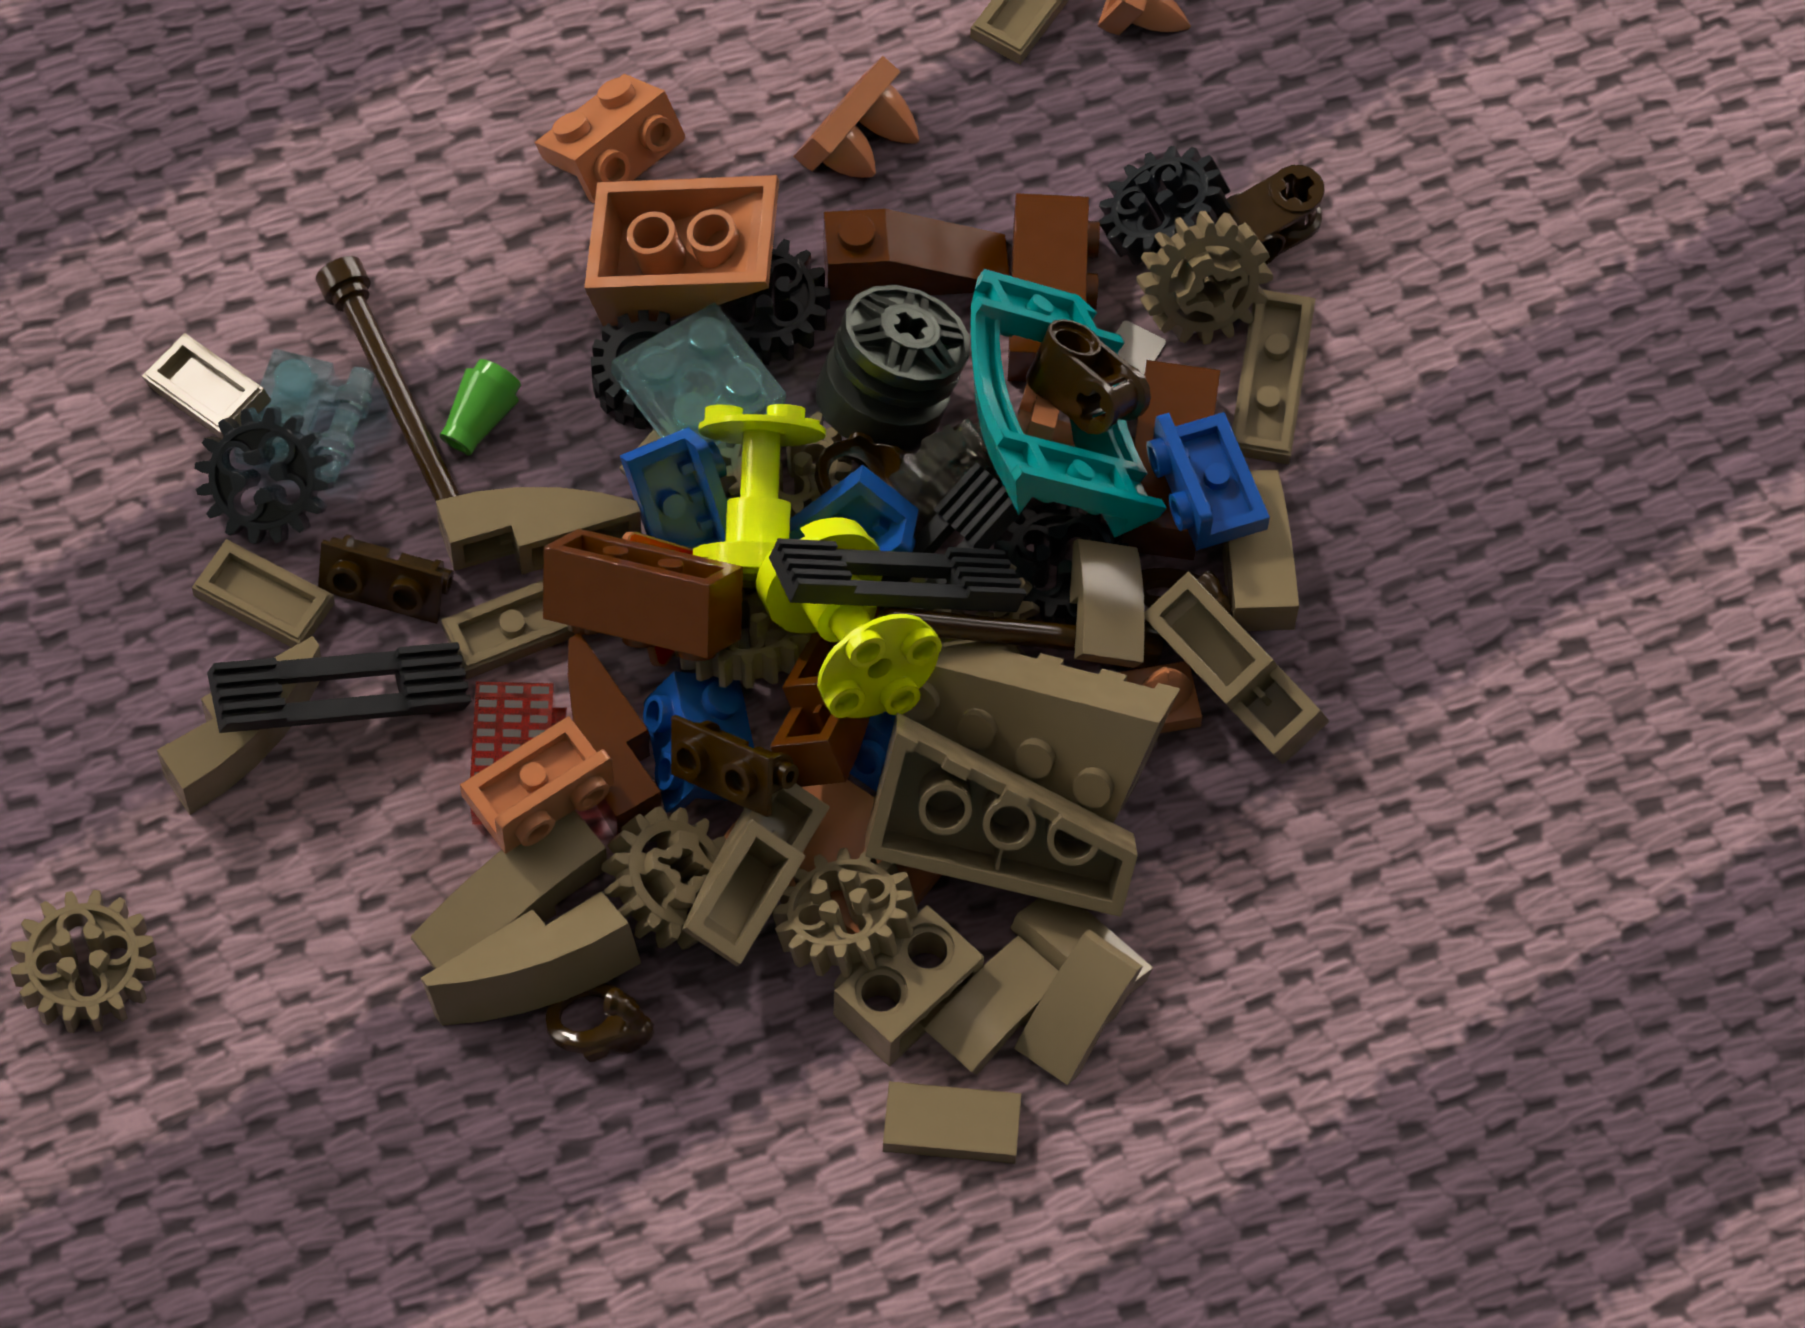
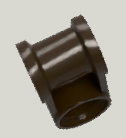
[1216,165,1325,265]
[1026,319,1151,435]

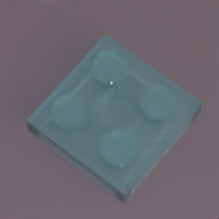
[611,302,786,445]

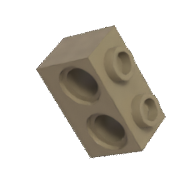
[833,905,984,1067]

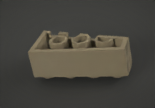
[901,638,1181,823]
[865,713,1138,917]

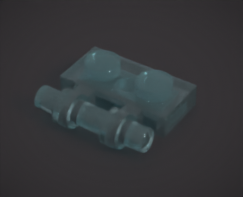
[234,348,375,483]

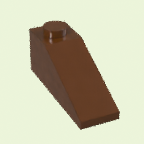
[823,209,1009,301]

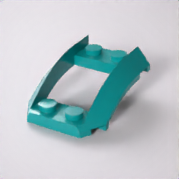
[971,269,1166,538]

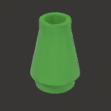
[439,359,521,455]

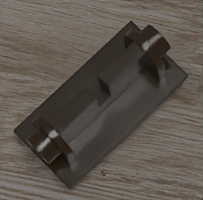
[318,534,454,624]
[671,715,799,817]

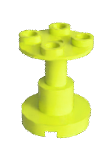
[693,404,826,589]
[756,517,942,718]

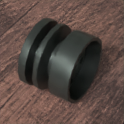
[816,285,970,452]

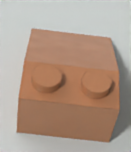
[584,175,779,326]

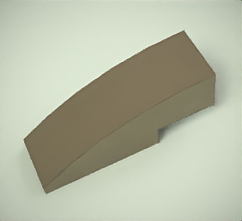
[1221,470,1299,631]
[436,487,642,574]
[1144,571,1330,764]
[157,636,321,815]
[682,783,830,967]
[411,810,607,969]
[421,891,641,1026]

